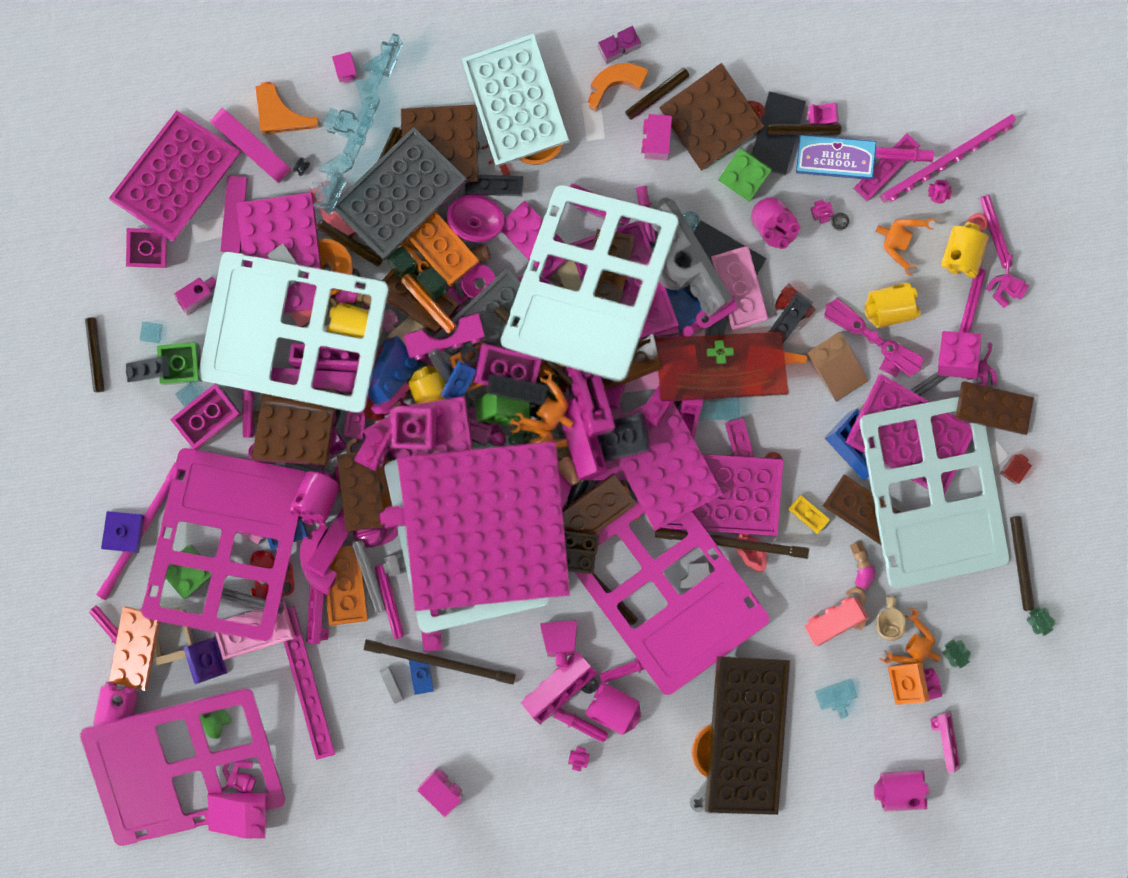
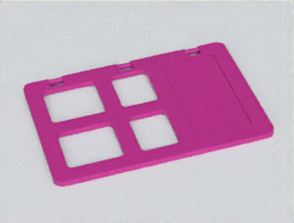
[141,448,305,642]
[574,501,769,695]
[80,688,285,846]

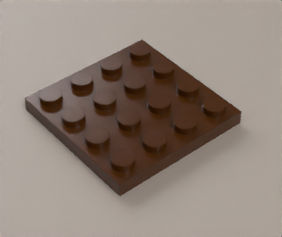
[659,63,765,171]
[401,105,479,183]
[252,388,339,466]

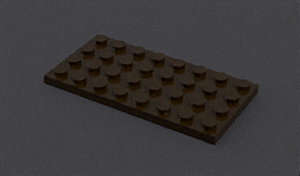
[705,656,790,815]

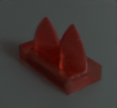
[775,283,816,321]

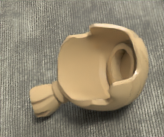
[876,596,906,641]

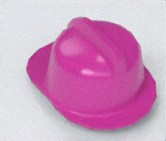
[353,527,398,548]

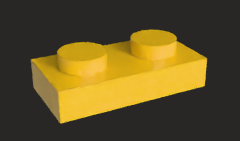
[788,495,830,534]

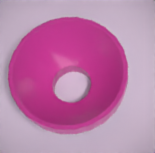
[461,264,496,299]

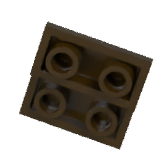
[564,531,599,574]

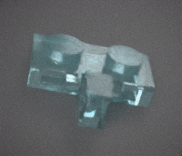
[815,678,858,719]

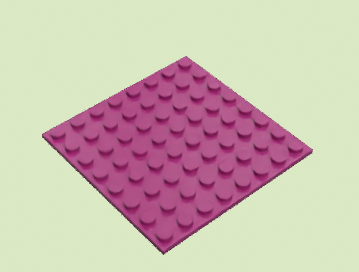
[398,441,570,611]

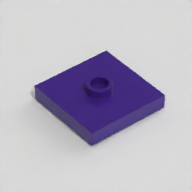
[101,511,144,553]
[183,637,227,684]

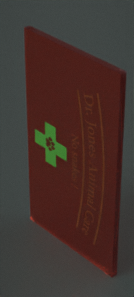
[656,332,789,402]

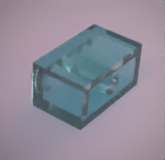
[700,392,740,420]

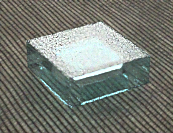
[139,322,162,344]
[175,383,200,407]

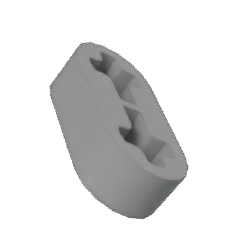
[380,667,404,704]
[689,780,707,812]

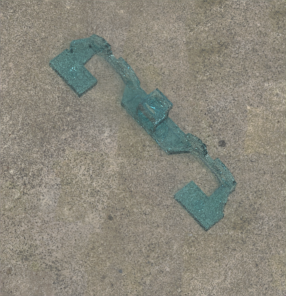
[312,33,403,215]

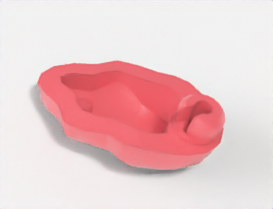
[736,533,767,572]

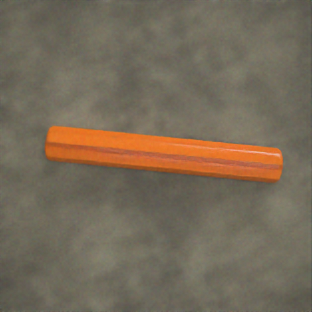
[401,274,456,333]

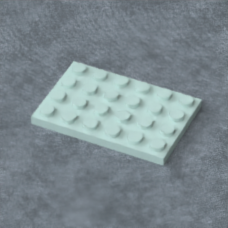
[462,34,569,167]

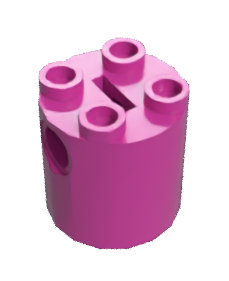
[751,197,801,249]
[289,470,341,526]
[93,681,139,725]
[585,683,641,735]
[874,770,929,812]

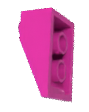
[208,793,267,839]

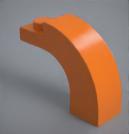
[587,63,648,112]

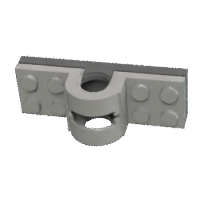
[652,200,733,317]

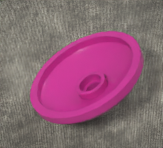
[447,195,504,242]

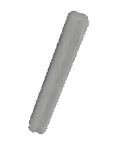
[352,540,386,613]

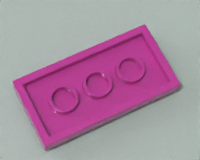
[501,200,568,279]

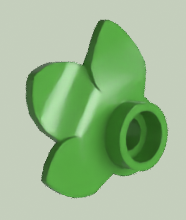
[199,709,232,739]

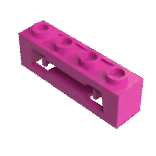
[567,366,615,437]

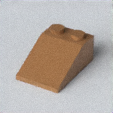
[805,332,868,402]

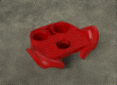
[250,550,295,600]

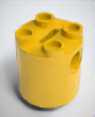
[941,222,990,278]
[864,282,921,328]
[326,302,382,339]
[407,366,446,404]

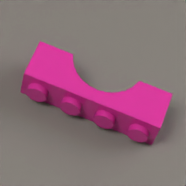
[403,312,485,360]

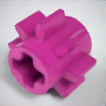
[928,180,952,204]
[811,199,834,224]
[568,747,590,772]

